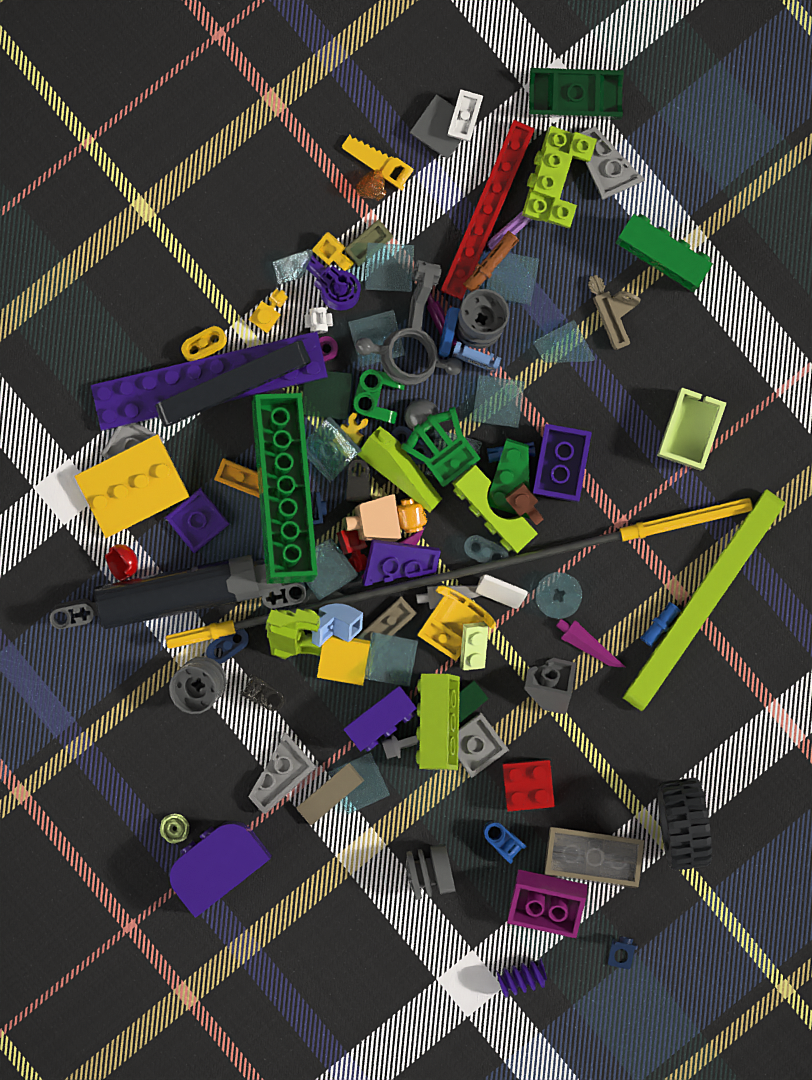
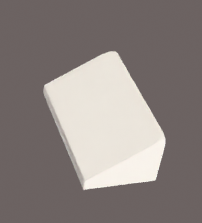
[476,575,528,609]

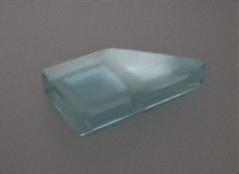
[272,250,313,284]

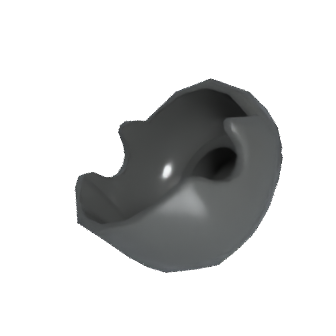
[405,398,439,435]

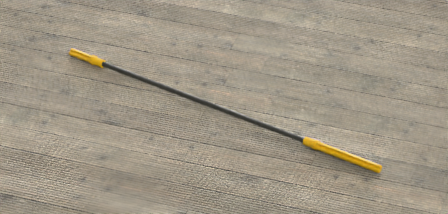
[165,498,753,649]

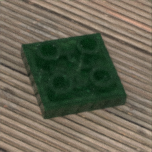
[302,371,353,421]

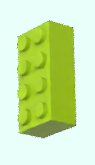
[416,674,460,770]

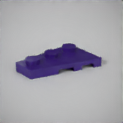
[362,539,441,586]

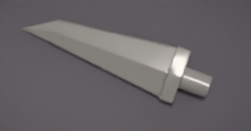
[416,585,483,609]

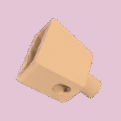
[344,494,401,542]

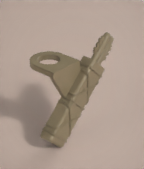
[588,275,641,350]

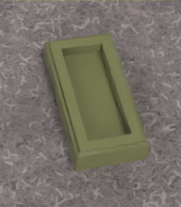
[344,219,394,268]

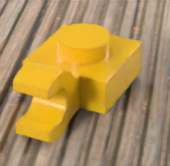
[312,232,355,271]

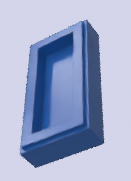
[438,307,459,357]

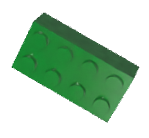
[616,213,713,293]

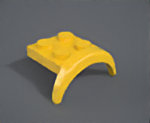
[417,585,496,661]

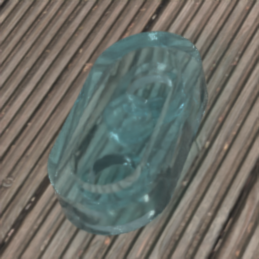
[464,535,509,569]

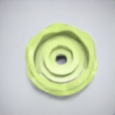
[160,814,189,843]

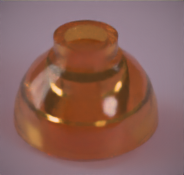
[356,169,387,201]

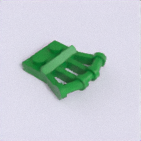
[400,407,481,487]

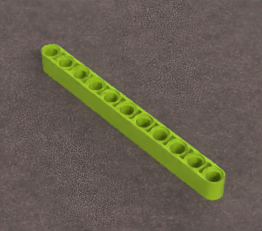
[623,489,786,711]

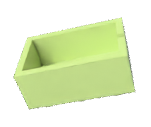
[657,388,726,471]

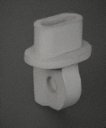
[382,734,418,759]

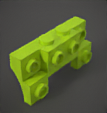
[521,126,597,228]
[265,609,322,659]

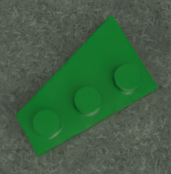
[487,438,530,519]

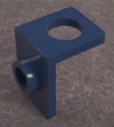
[313,492,327,525]
[608,936,638,970]

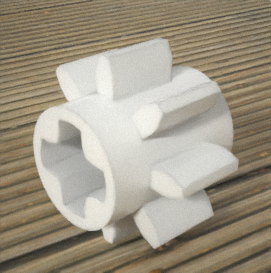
[304,307,333,334]

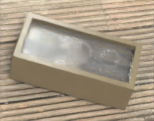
[543,827,644,889]

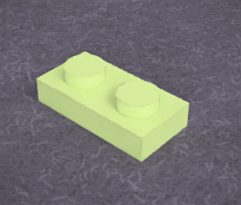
[460,622,489,670]

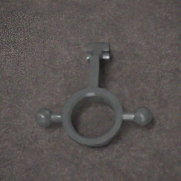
[355,260,462,385]

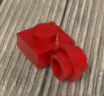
[336,530,367,572]

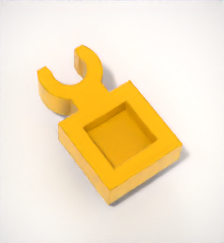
[331,412,368,456]

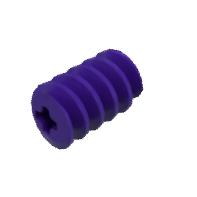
[496,958,547,998]

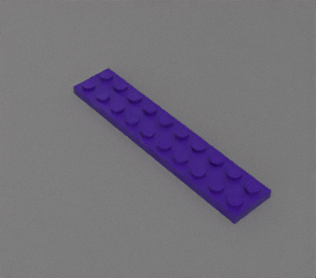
[91,331,328,431]

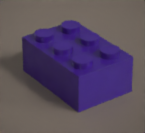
[532,424,592,502]
[344,685,417,752]

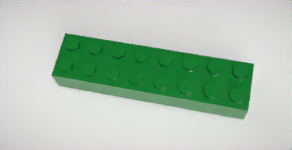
[252,393,318,584]

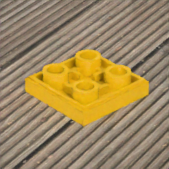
[317,635,370,686]

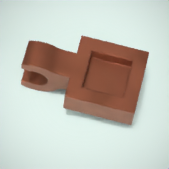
[505,482,544,525]

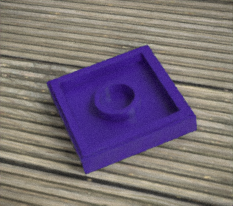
[164,488,230,554]

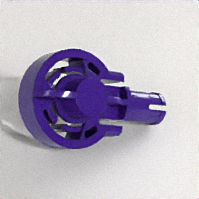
[302,255,361,311]

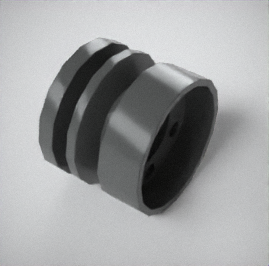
[455,289,509,349]
[169,656,227,714]
[406,843,456,900]

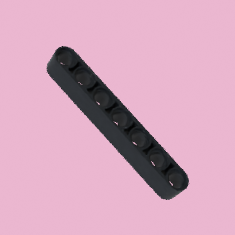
[155,340,311,427]

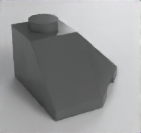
[524,658,576,715]

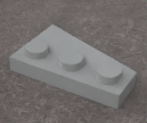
[581,126,645,200]
[248,732,317,814]

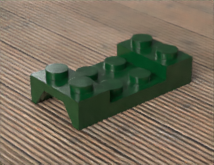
[529,68,624,120]

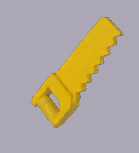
[342,135,414,191]

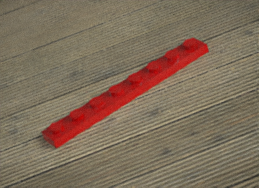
[441,120,535,300]

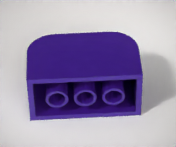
[170,821,272,918]

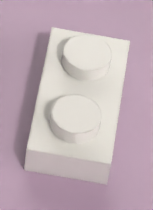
[448,90,483,142]

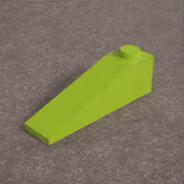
[357,426,442,512]

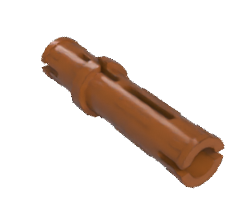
[463,231,519,292]

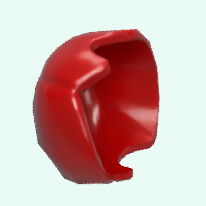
[105,544,138,581]

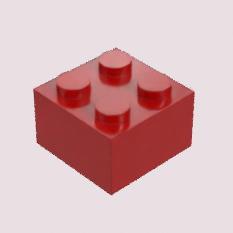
[502,759,555,811]

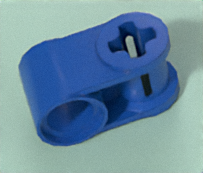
[483,821,527,864]

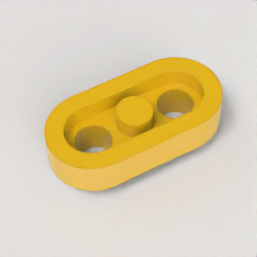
[181,326,227,362]

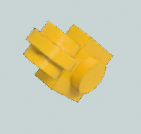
[248,289,288,334]

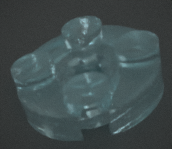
[535,572,582,619]

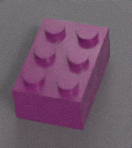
[507,870,587,938]

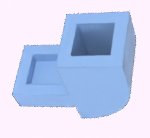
[311,603,363,647]

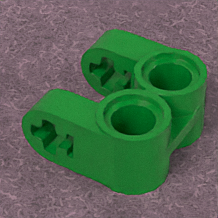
[353,369,405,424]

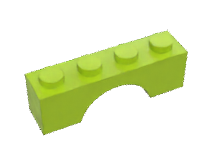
[452,464,538,553]

